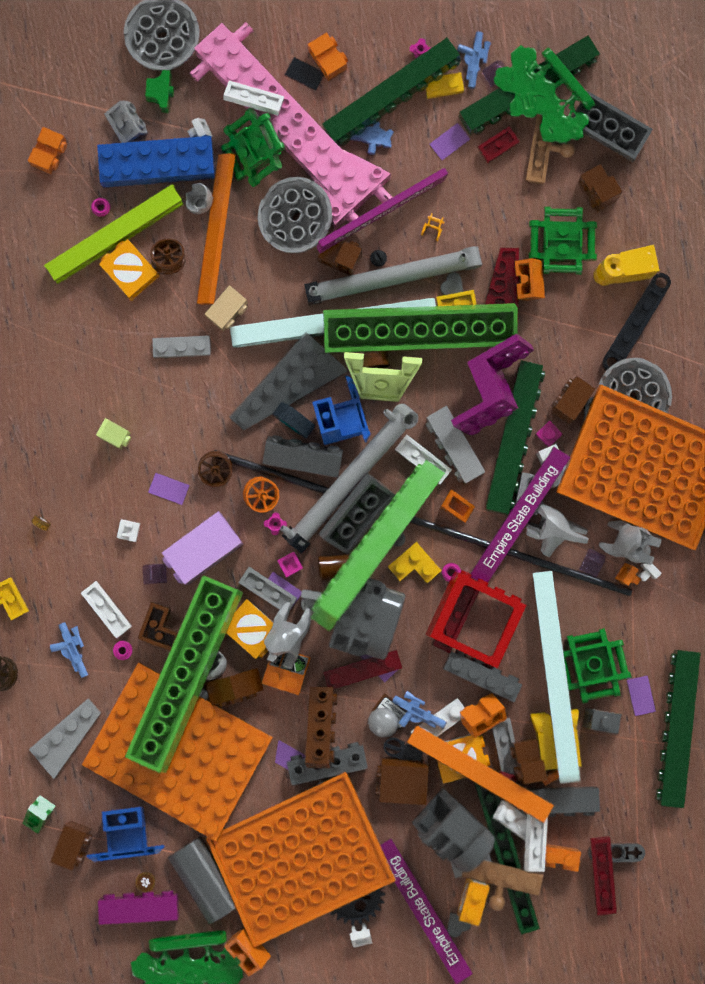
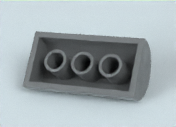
[572,91,653,162]
[319,473,395,554]
[167,836,236,924]

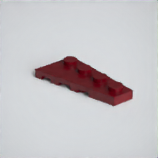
[485,248,519,316]

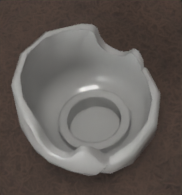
[186,183,213,215]
[207,651,227,680]
[368,708,399,738]

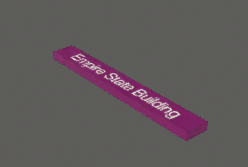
[317,168,448,253]
[470,446,570,582]
[380,838,473,984]

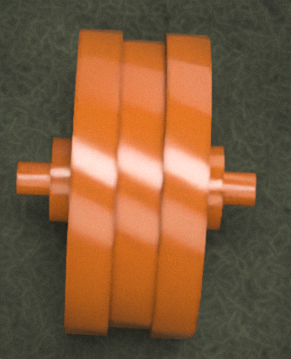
[243,476,279,513]

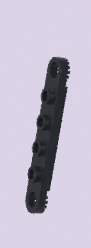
[602,273,671,371]

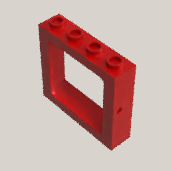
[425,570,527,669]

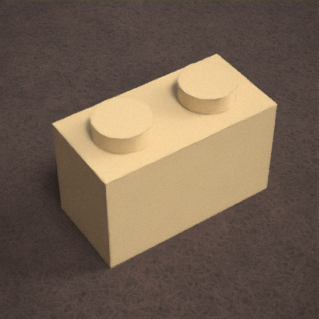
[205,285,248,332]

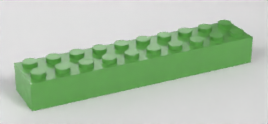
[323,303,518,353]
[310,460,445,632]
[125,575,243,773]

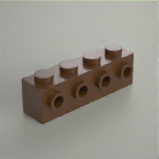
[305,687,338,768]

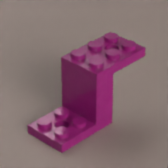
[451,334,534,435]

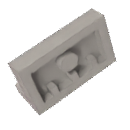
[104,101,148,143]

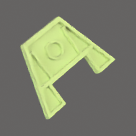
[344,352,422,402]

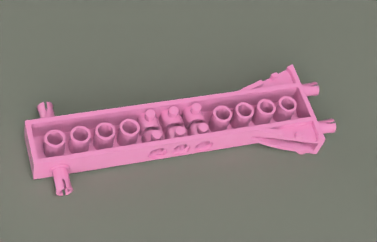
[190,22,393,232]

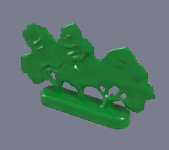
[494,45,595,143]
[131,930,243,984]

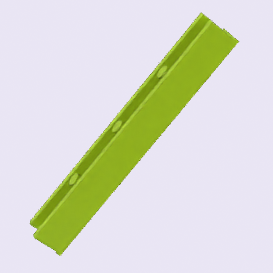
[44,184,184,284]

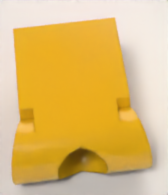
[593,245,660,286]
[530,709,582,770]

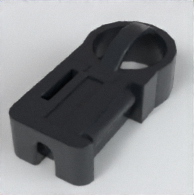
[383,737,423,761]

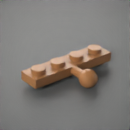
[525,114,575,185]
[462,860,543,911]

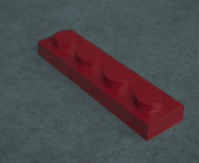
[431,578,479,654]
[323,649,402,689]
[590,836,617,915]

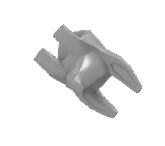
[526,504,589,557]
[599,520,662,565]
[264,602,312,669]

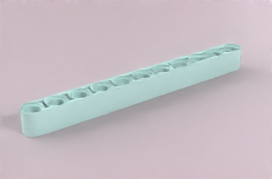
[230,298,436,348]
[533,571,580,784]

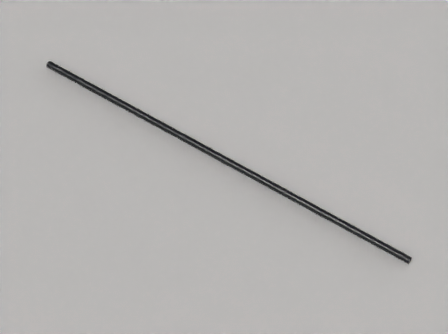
[214,450,633,596]

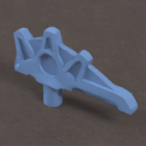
[350,122,393,155]

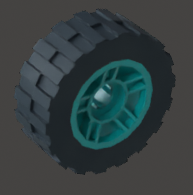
[273,402,315,439]

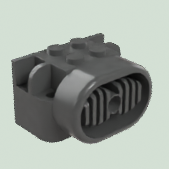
[328,578,406,660]
[412,788,495,873]

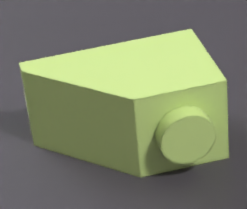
[96,418,131,450]

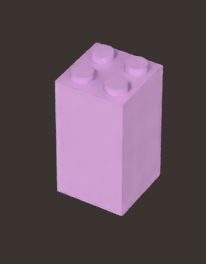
[162,511,244,585]

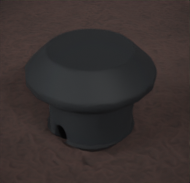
[370,250,387,267]

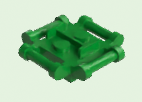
[220,108,285,187]
[528,206,597,275]
[563,628,632,704]

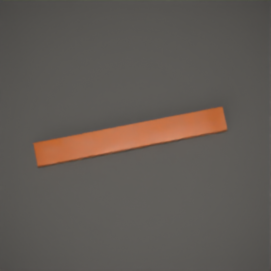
[197,153,235,305]
[407,725,554,823]

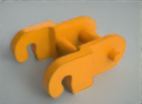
[421,213,445,241]

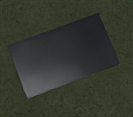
[284,57,324,91]

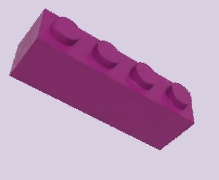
[98,890,179,925]

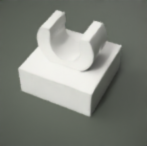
[188,118,213,137]
[117,519,140,542]
[638,563,662,581]
[350,923,372,948]

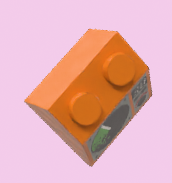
[262,653,311,695]

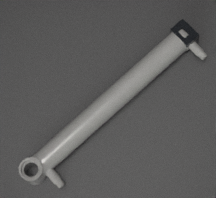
[304,246,482,306]
[280,404,418,554]

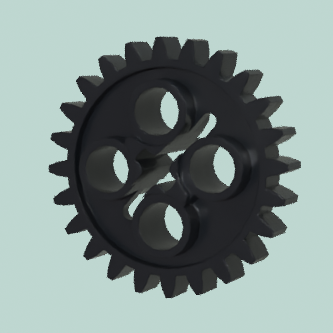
[330,886,386,926]

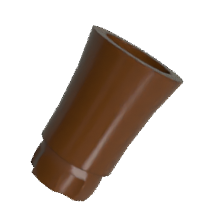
[318,554,350,582]

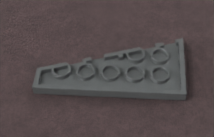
[229,332,348,430]

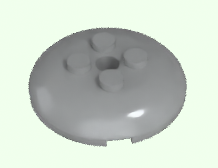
[124,0,200,71]
[258,177,332,253]
[598,358,672,413]

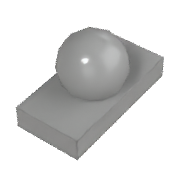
[301,589,322,614]

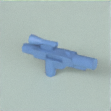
[457,32,491,89]
[50,622,88,678]
[392,691,447,729]

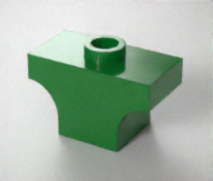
[145,70,174,113]
[22,795,55,834]

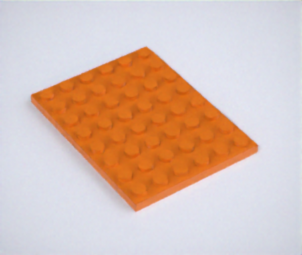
[556,385,705,551]
[82,662,273,841]
[206,772,396,947]

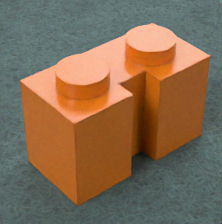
[308,32,348,81]
[27,127,67,174]
[515,258,545,301]
[460,693,507,738]
[545,844,581,872]
[224,927,271,977]

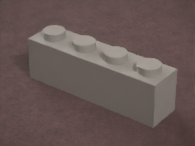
[425,406,485,485]

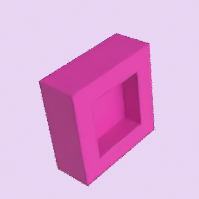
[535,421,563,447]
[277,551,303,578]

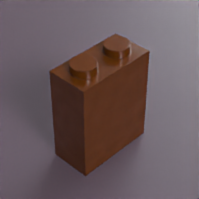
[376,759,429,805]

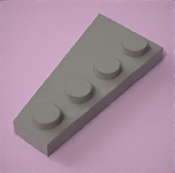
[29,698,101,779]

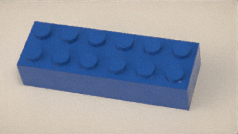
[97,136,215,188]

